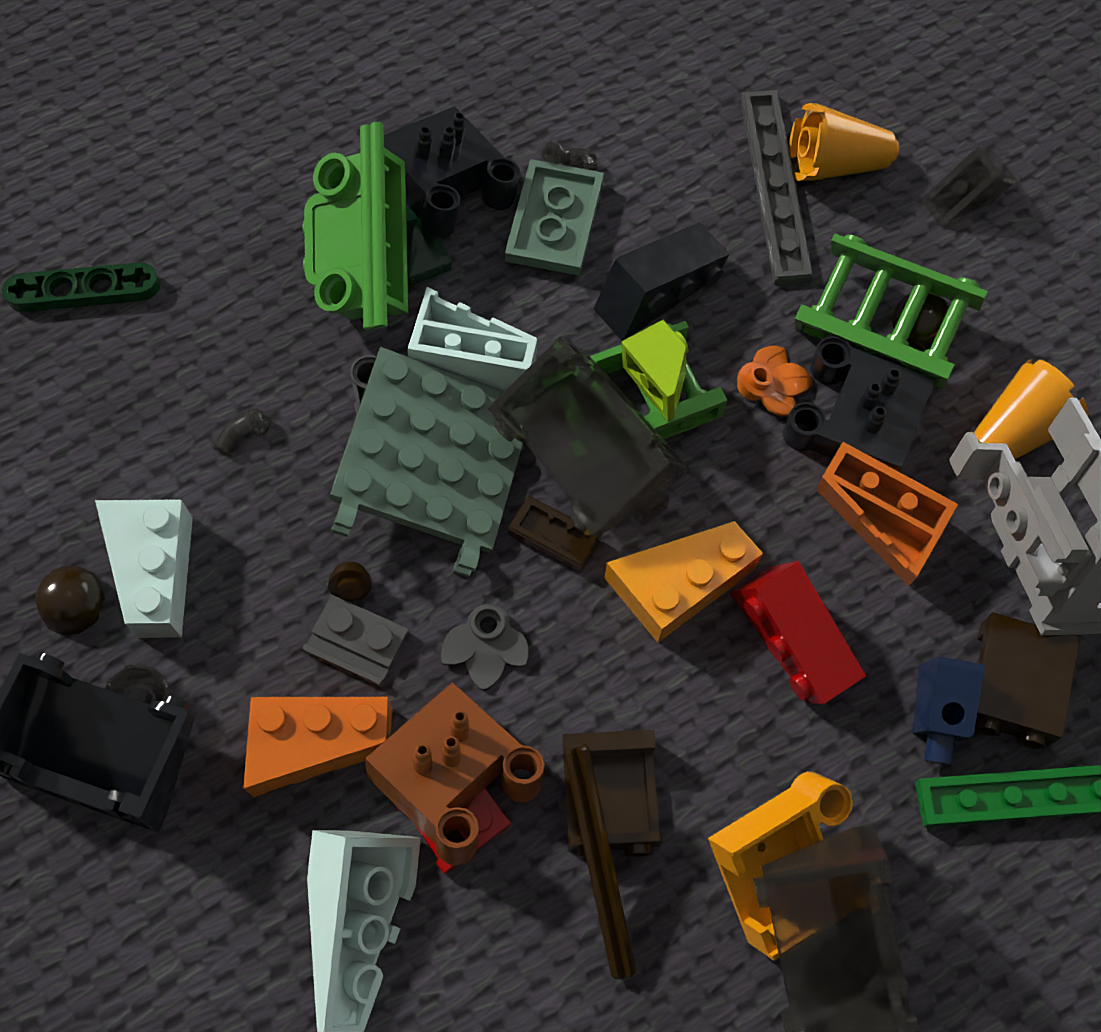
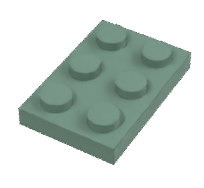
[505,159,604,276]

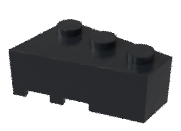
[593,222,730,341]

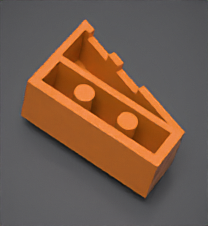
[817,442,958,586]
[243,697,393,798]

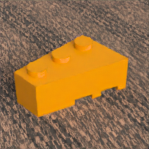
[605,521,763,643]

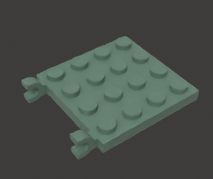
[328,347,534,577]

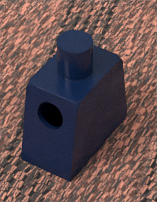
[913,656,985,766]

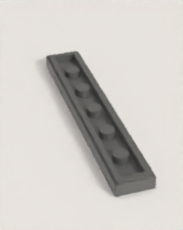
[740,90,814,285]

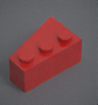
[729,561,866,704]

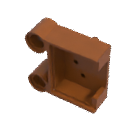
[365,682,545,866]

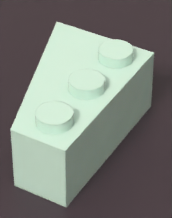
[408,287,537,400]
[95,500,193,638]

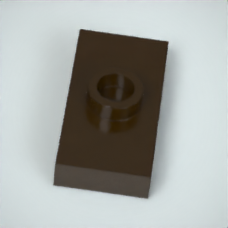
[508,495,602,573]

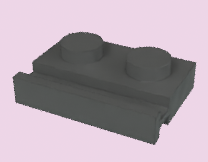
[302,595,410,688]

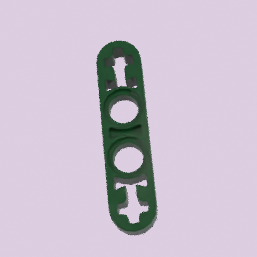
[2,263,161,312]

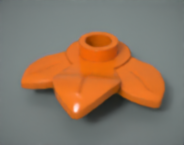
[737,346,813,417]

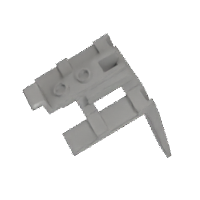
[949,398,1101,635]

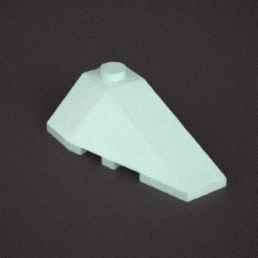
[307,830,421,1032]

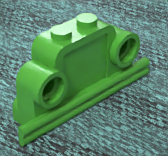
[303,122,408,330]

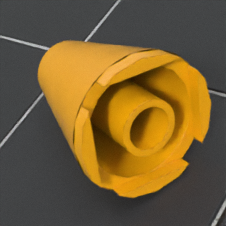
[789,103,899,182]
[974,359,1089,459]

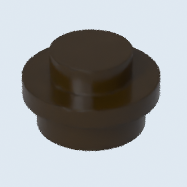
[328,562,372,601]

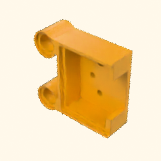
[708,771,881,961]

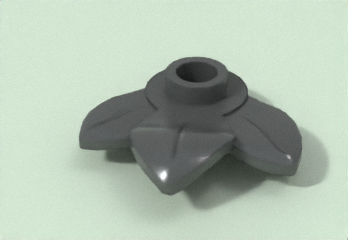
[441,604,528,690]

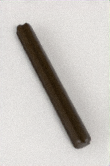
[564,744,636,979]

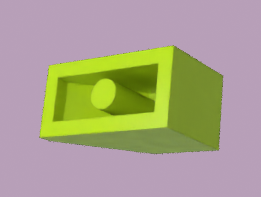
[621,320,688,422]

